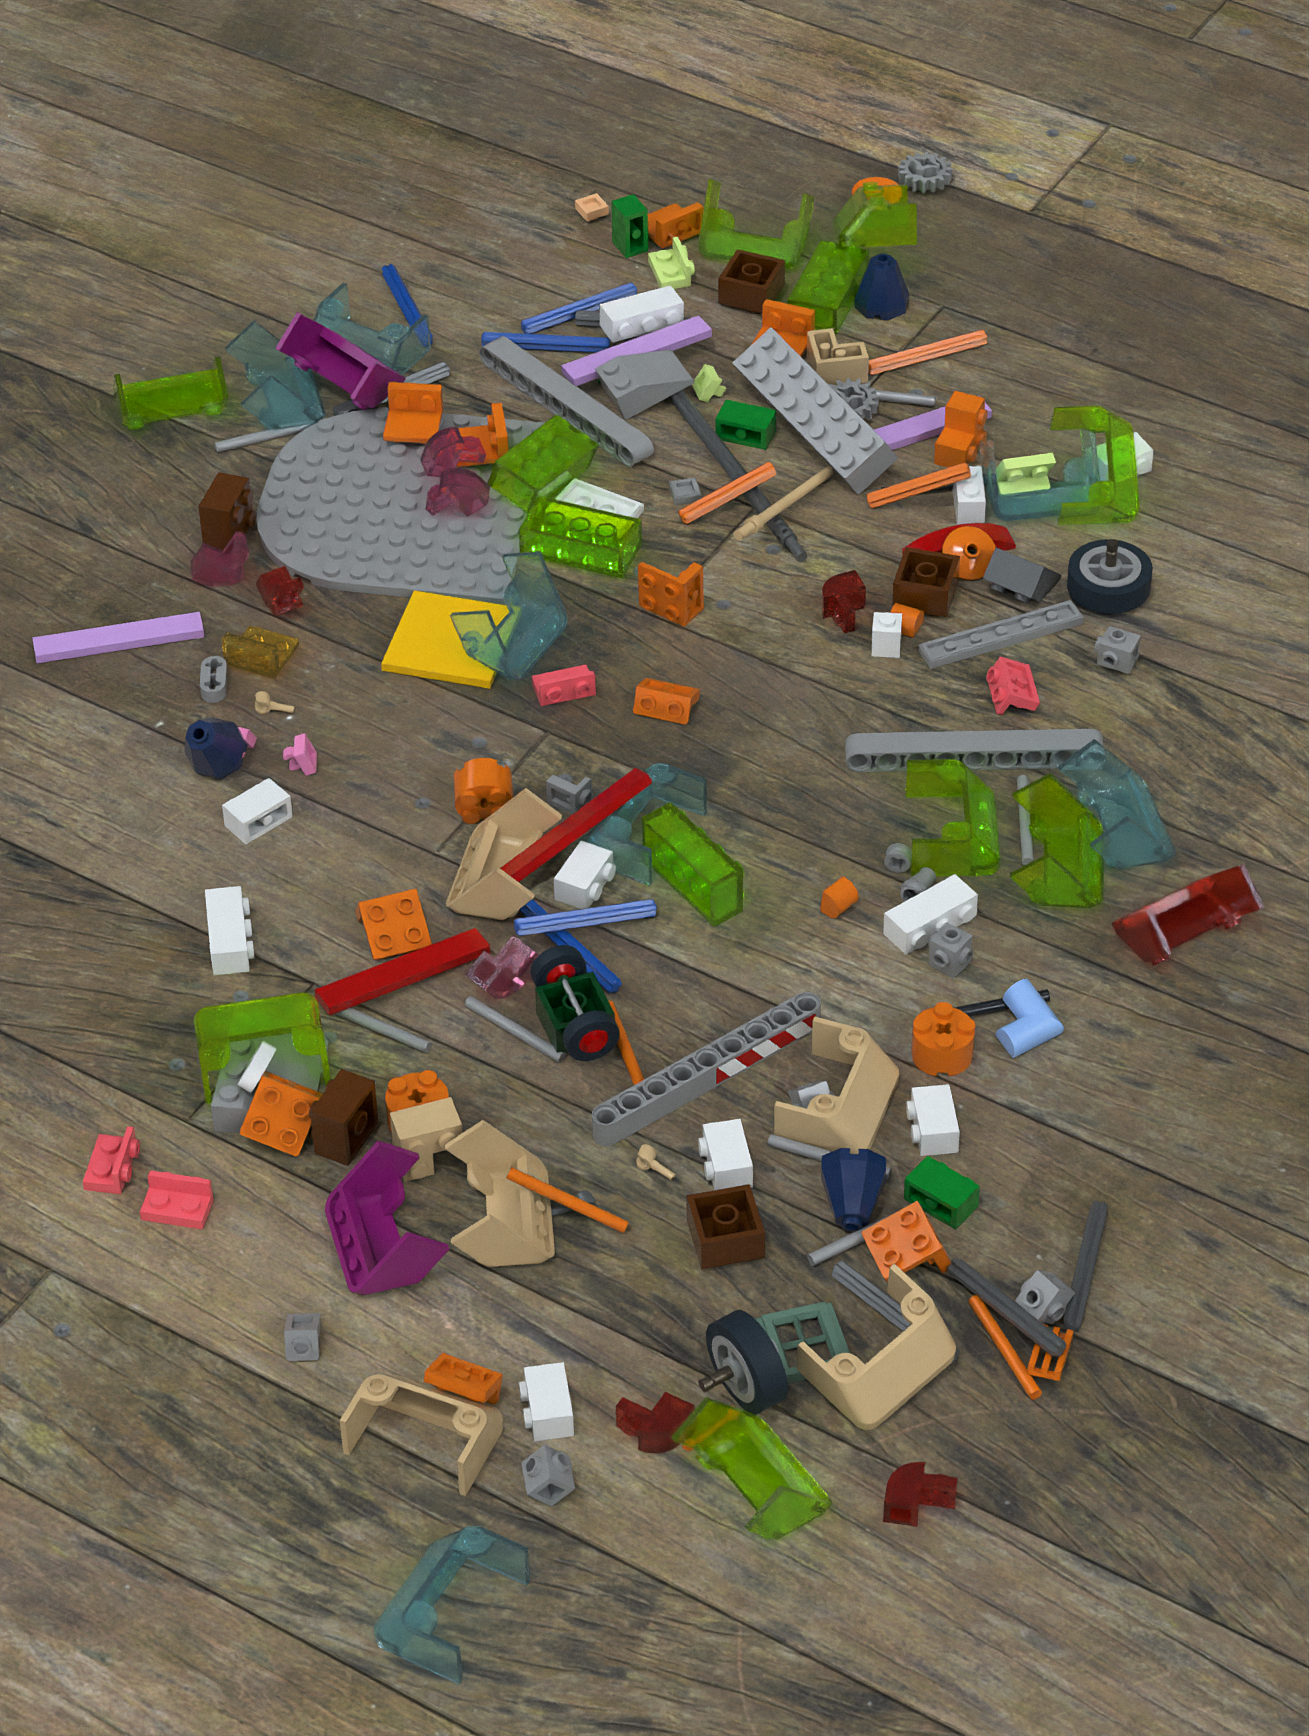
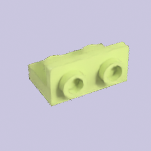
[648,237,695,289]
[993,453,1056,497]

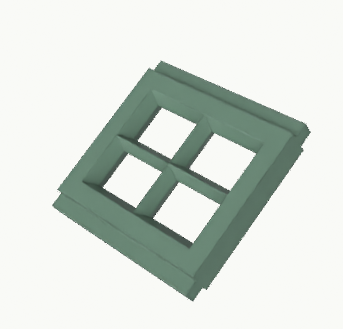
[755,1302,850,1383]

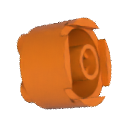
[453,758,513,824]
[911,1002,976,1076]
[385,1070,449,1132]

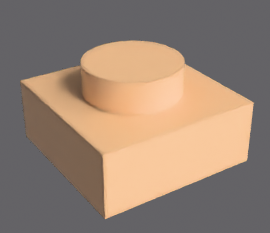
[575,193,609,222]

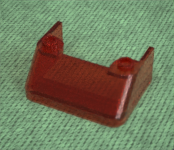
[1111,863,1265,966]

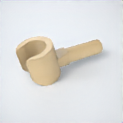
[255,691,295,714]
[636,1144,676,1181]

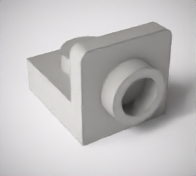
[546,775,593,814]
[284,1313,321,1361]

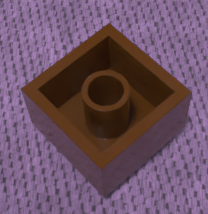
[718,249,785,313]
[198,472,256,554]
[892,547,960,617]
[309,1069,379,1166]
[686,1184,765,1269]

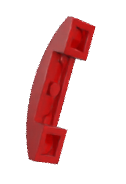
[902,523,1016,553]

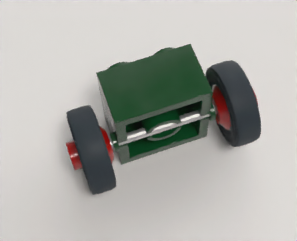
[530,945,620,1061]

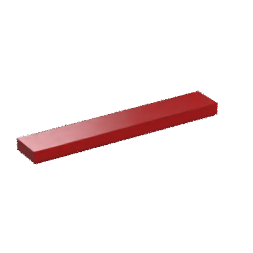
[500,768,652,882]
[315,928,490,1016]

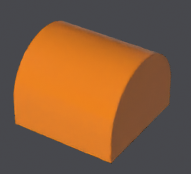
[890,603,924,638]
[820,876,859,919]

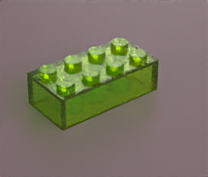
[787,240,869,335]
[487,414,599,515]
[519,496,642,579]
[642,802,744,927]

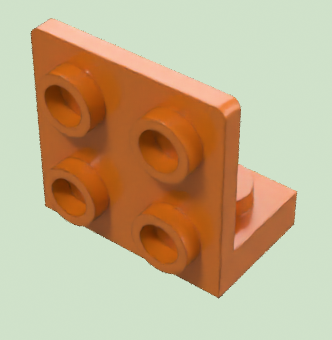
[648,202,704,249]
[751,299,815,358]
[383,382,444,444]
[450,403,509,467]
[638,562,704,627]
[355,889,432,961]
[239,1070,323,1156]
[861,1201,951,1282]

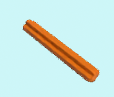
[678,462,776,524]
[867,463,971,508]

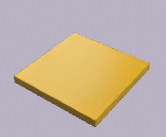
[381,590,521,689]

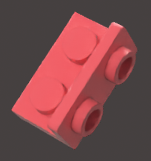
[986,657,1040,715]
[532,665,596,706]
[83,1126,140,1194]
[140,1171,214,1230]

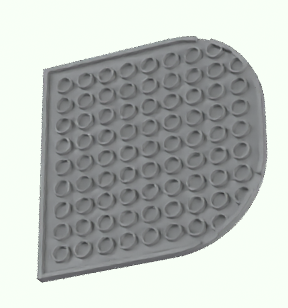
[256,407,556,605]

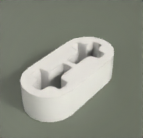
[237,1040,277,1093]

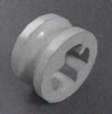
[884,843,913,873]

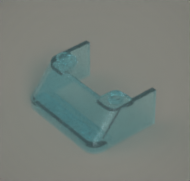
[314,283,431,375]
[225,320,326,430]
[979,428,1102,521]
[450,551,567,680]
[1058,739,1176,869]
[577,763,707,886]
[374,1526,530,1684]

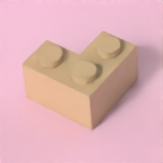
[807,328,869,385]
[390,1097,463,1182]

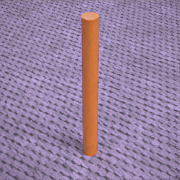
[608,1001,645,1085]
[506,1167,629,1233]
[968,1295,1042,1400]

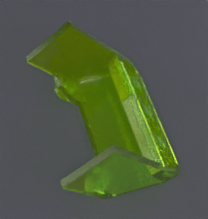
[698,179,815,269]
[833,182,917,247]
[113,356,229,430]
[1050,406,1140,525]
[905,759,1000,877]
[1010,773,1104,908]
[193,992,331,1104]
[671,1397,832,1540]

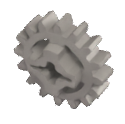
[898,152,952,193]
[828,378,879,420]

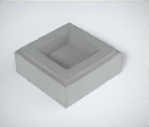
[669,478,702,506]

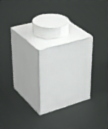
[872,612,902,658]

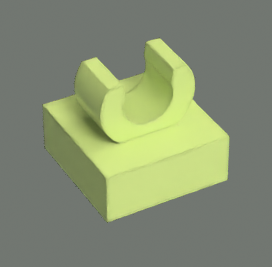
[692,364,726,402]

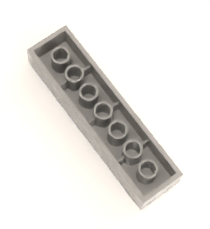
[733,327,898,495]

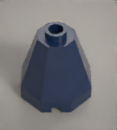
[854,253,909,321]
[184,717,248,780]
[821,1148,886,1231]

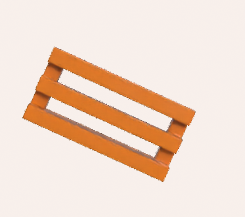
[1027,1324,1074,1381]

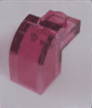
[420,427,486,478]
[426,468,490,517]
[190,531,249,587]
[465,935,538,999]

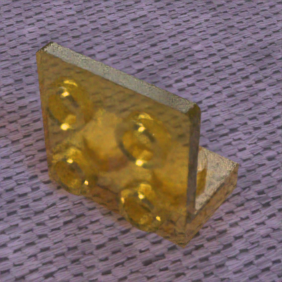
[221,626,299,679]

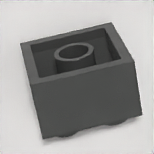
[983,548,1061,603]

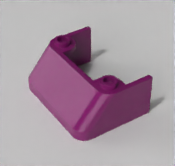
[275,312,406,411]
[325,1141,450,1296]

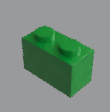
[611,194,648,258]
[715,399,776,450]
[904,1155,980,1230]

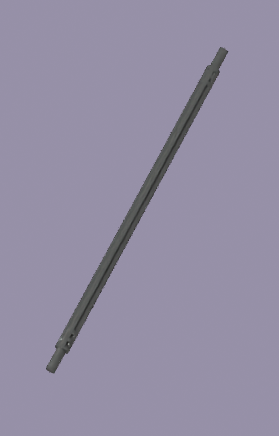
[625,335,807,562]

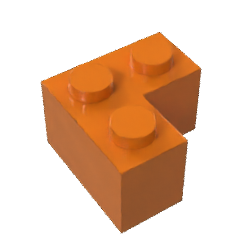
[934,391,988,468]

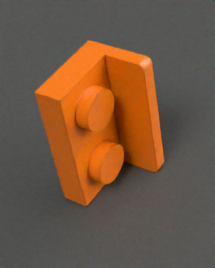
[633,678,700,724]
[424,1353,503,1405]

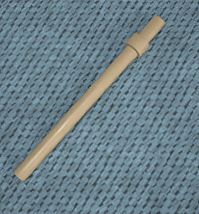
[733,466,834,541]

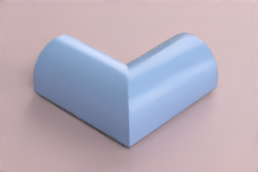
[995,979,1064,1058]

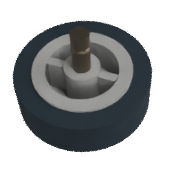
[1067,539,1153,614]
[698,1310,788,1415]

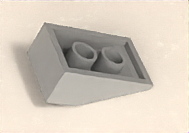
[595,350,694,420]

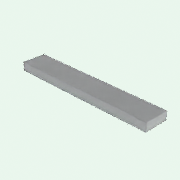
[918,600,1084,669]

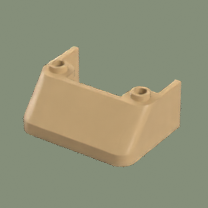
[446,788,562,920]
[774,1017,899,1154]
[445,1120,555,1267]
[796,1264,956,1430]
[340,1374,503,1496]

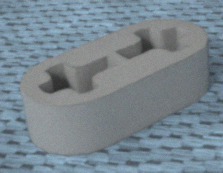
[200,656,228,703]

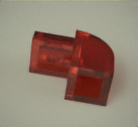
[256,566,304,616]
[822,570,866,633]
[615,1392,695,1454]
[883,1462,958,1527]

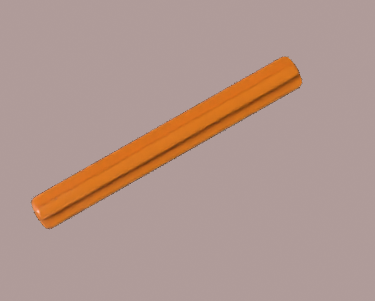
[868,330,988,375]

